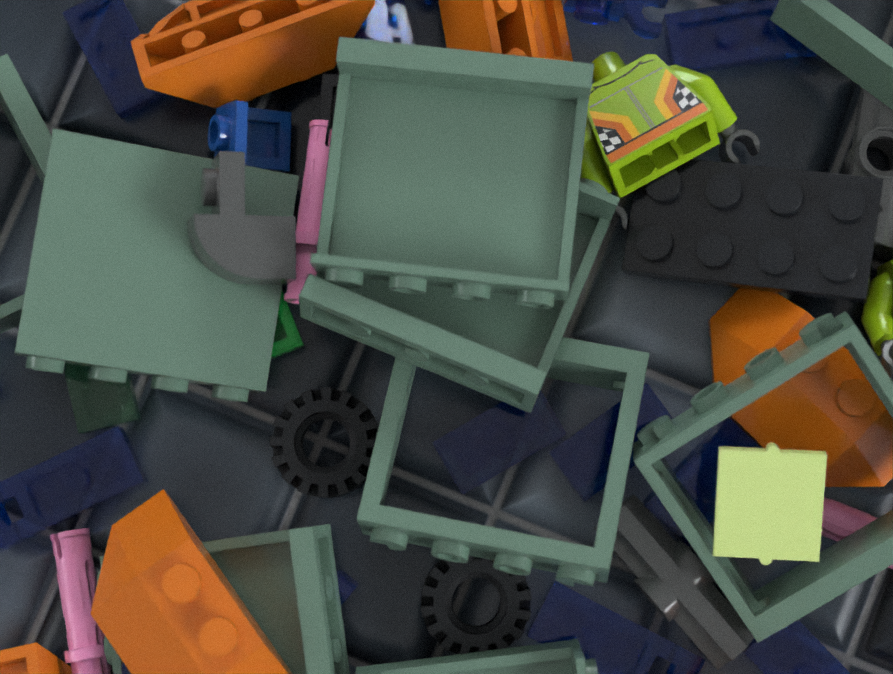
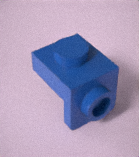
[207,100,292,173]

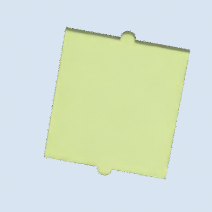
[712,442,827,565]

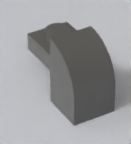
[187,151,296,285]

